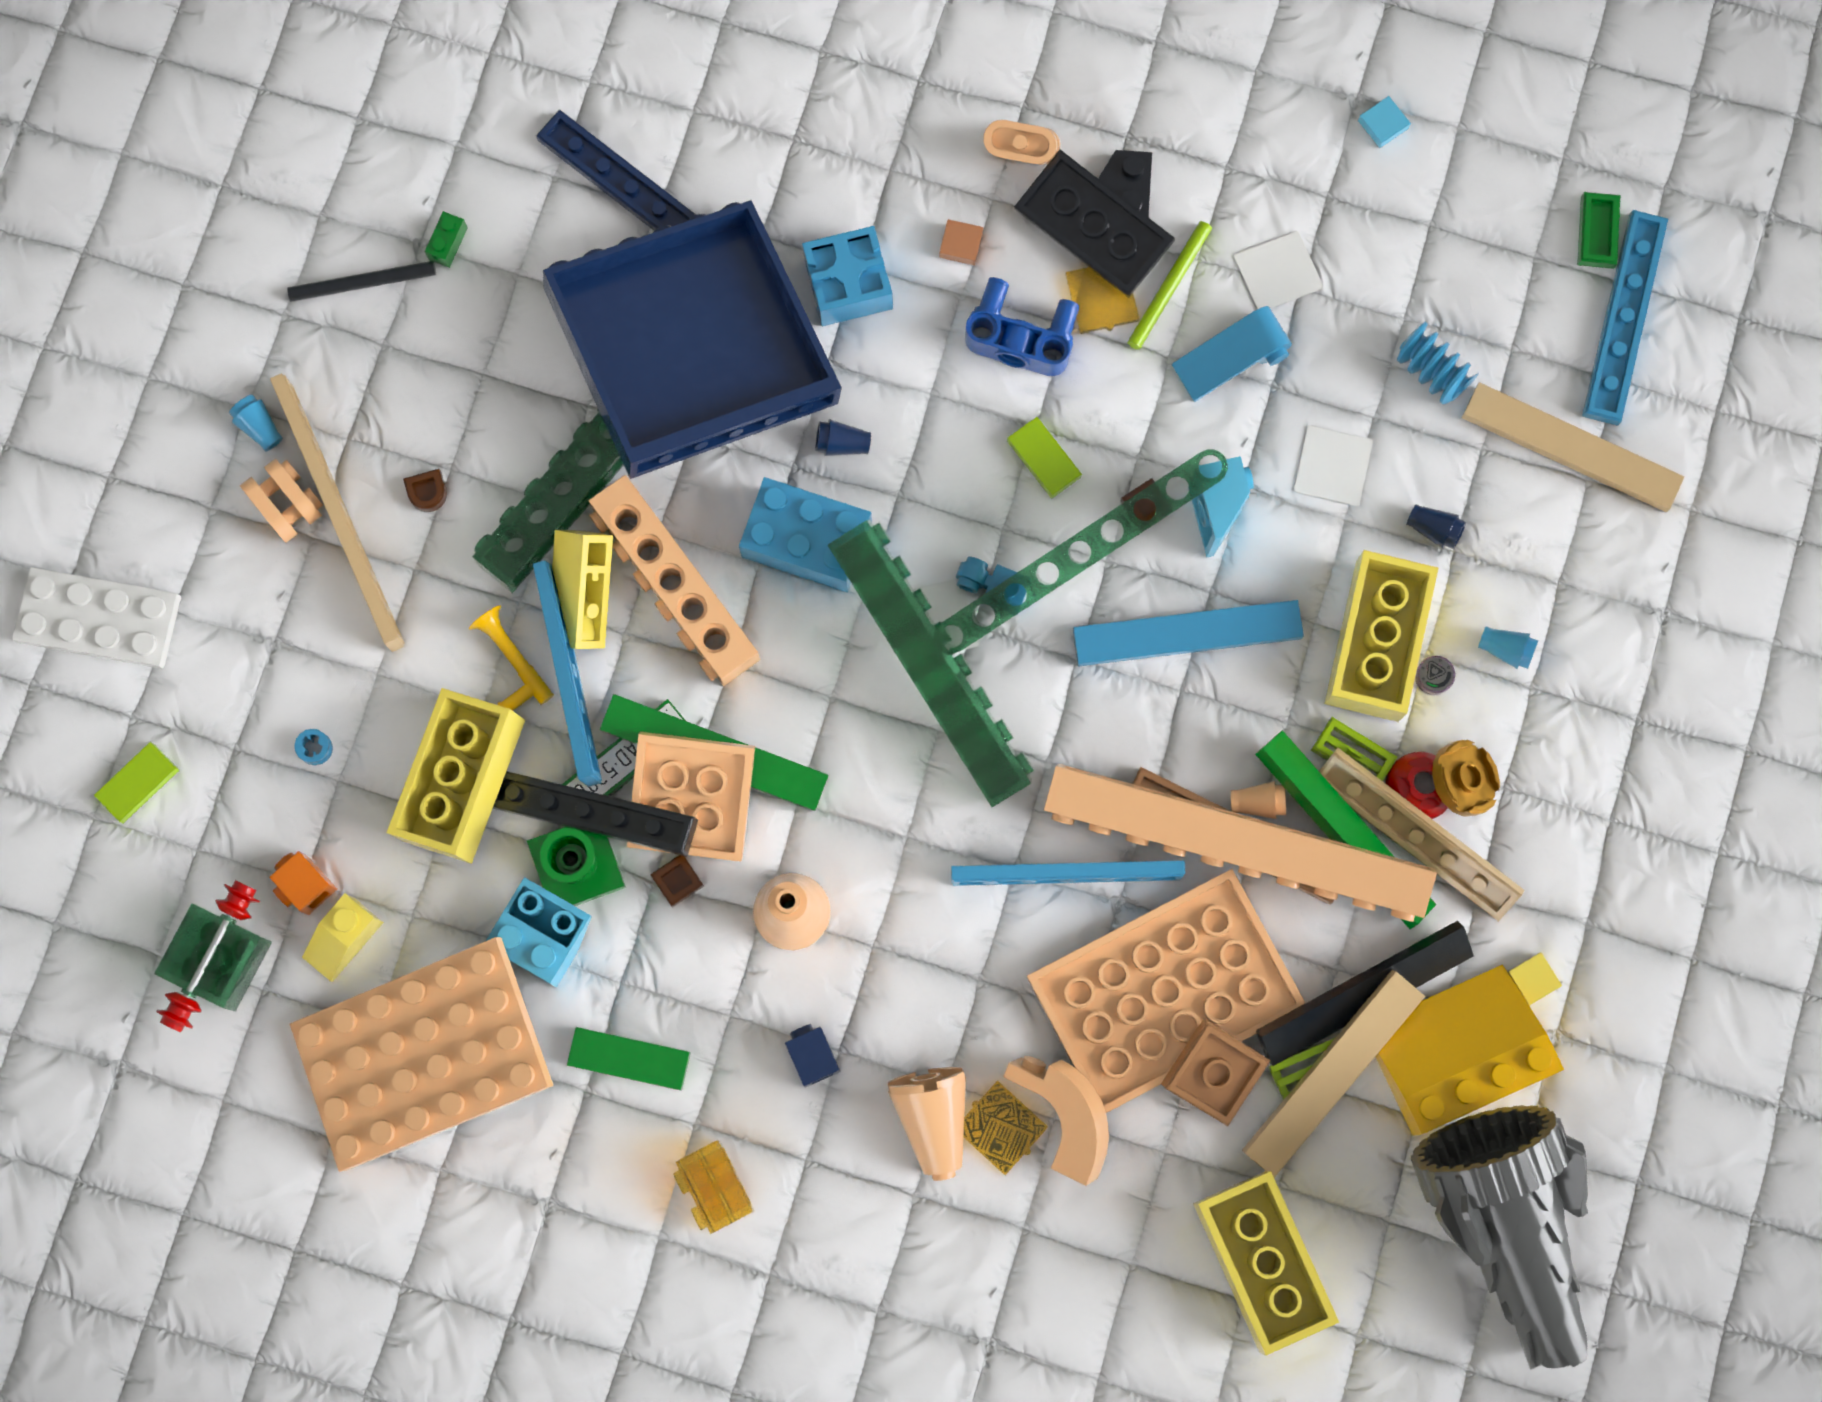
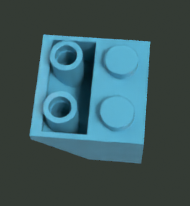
[486,877,592,987]

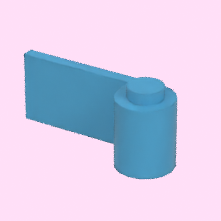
[1172,306,1292,402]

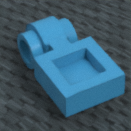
[956,556,1032,615]

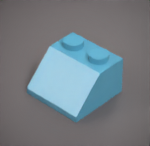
[1188,456,1254,558]

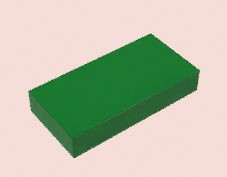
[1577,192,1621,269]

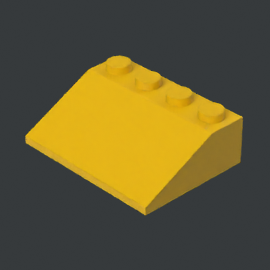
[1375,964,1564,1136]

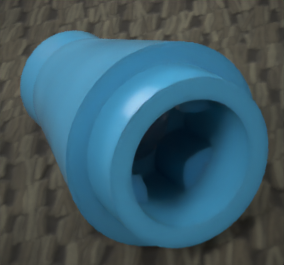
[229,395,283,452]
[1478,627,1538,669]

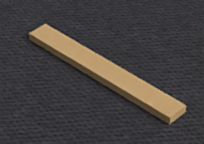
[270,373,405,652]

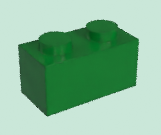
[424,211,468,268]

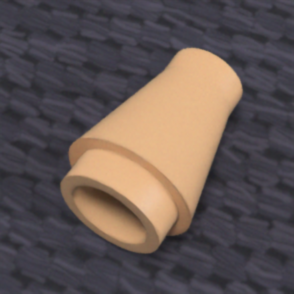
[1231,781,1286,819]

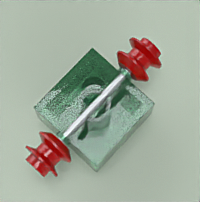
[154,880,272,1032]

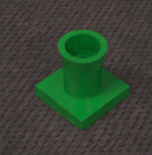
[527,827,626,906]

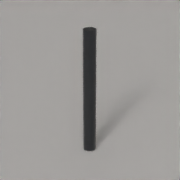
[287,261,436,302]

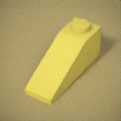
[552,530,613,649]

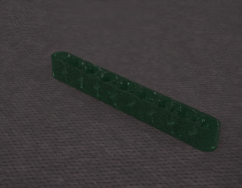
[935,449,1228,654]

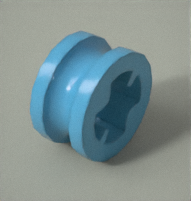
[294,729,333,766]

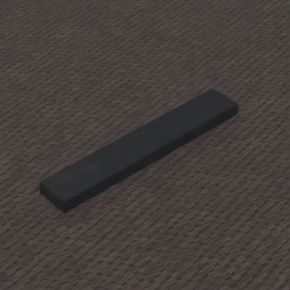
[492,771,698,857]
[1256,921,1474,1066]

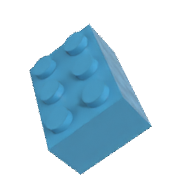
[739,477,872,593]

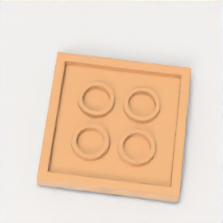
[627,732,755,862]

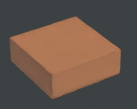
[939,219,983,266]

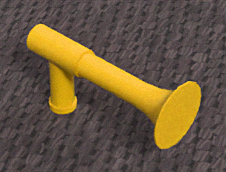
[469,605,554,711]

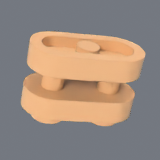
[984,120,1061,165]
[240,458,323,543]

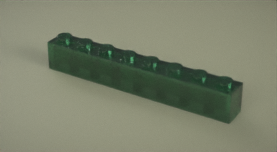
[828,520,1034,807]

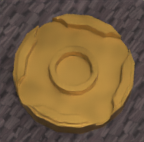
[1432,740,1500,817]

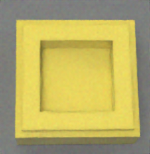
[1508,952,1562,1006]

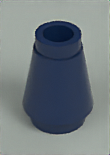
[815,419,871,456]
[1406,504,1466,550]

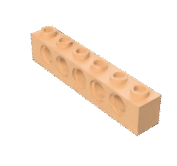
[588,475,760,686]

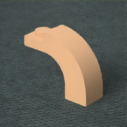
[1003,1056,1109,1186]

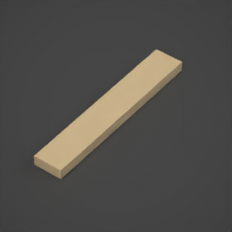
[1461,382,1685,513]
[1319,748,1524,922]
[1242,970,1425,1178]

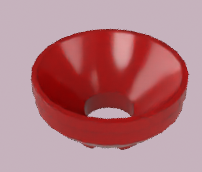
[1385,752,1448,819]

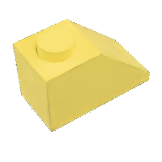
[302,893,384,982]

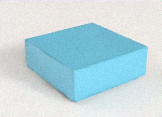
[1358,96,1411,148]

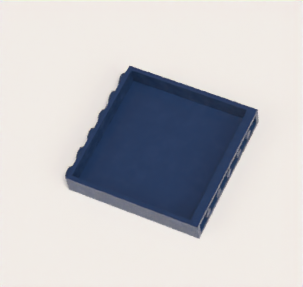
[543,200,842,479]

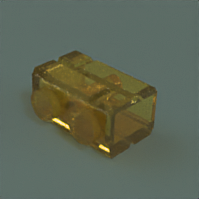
[673,1140,755,1234]

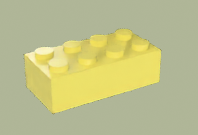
[1324,550,1439,722]
[386,688,525,864]
[1193,1171,1339,1355]

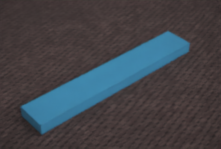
[1582,210,1668,426]
[533,560,602,787]
[1073,600,1304,667]
[951,860,1185,886]

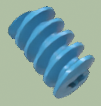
[1397,321,1479,405]

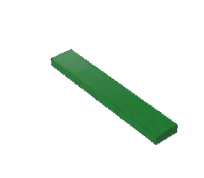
[599,694,829,811]
[1255,730,1437,930]

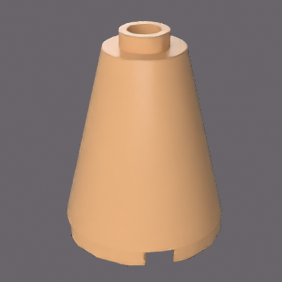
[753,873,831,951]
[888,1067,966,1181]

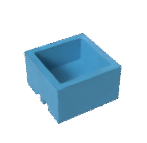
[802,226,893,327]

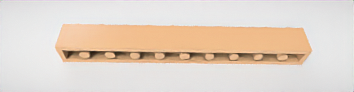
[1044,764,1437,922]

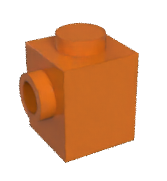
[269,851,337,915]

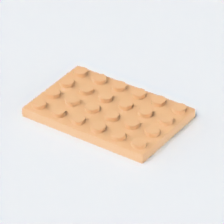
[1027,869,1305,1113]
[290,937,553,1172]

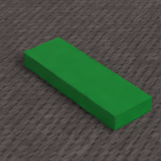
[567,1027,691,1091]

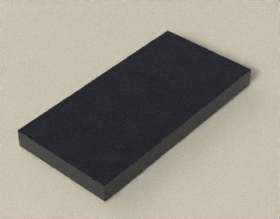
[1014,149,1175,298]

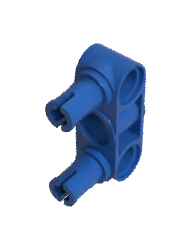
[965,277,1079,376]

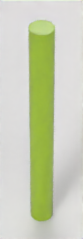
[1127,221,1212,350]

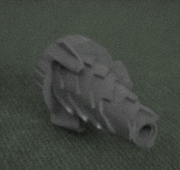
[1411,1105,1588,1370]

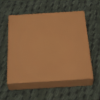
[1161,1018,1270,1126]

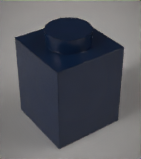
[785,1024,841,1088]

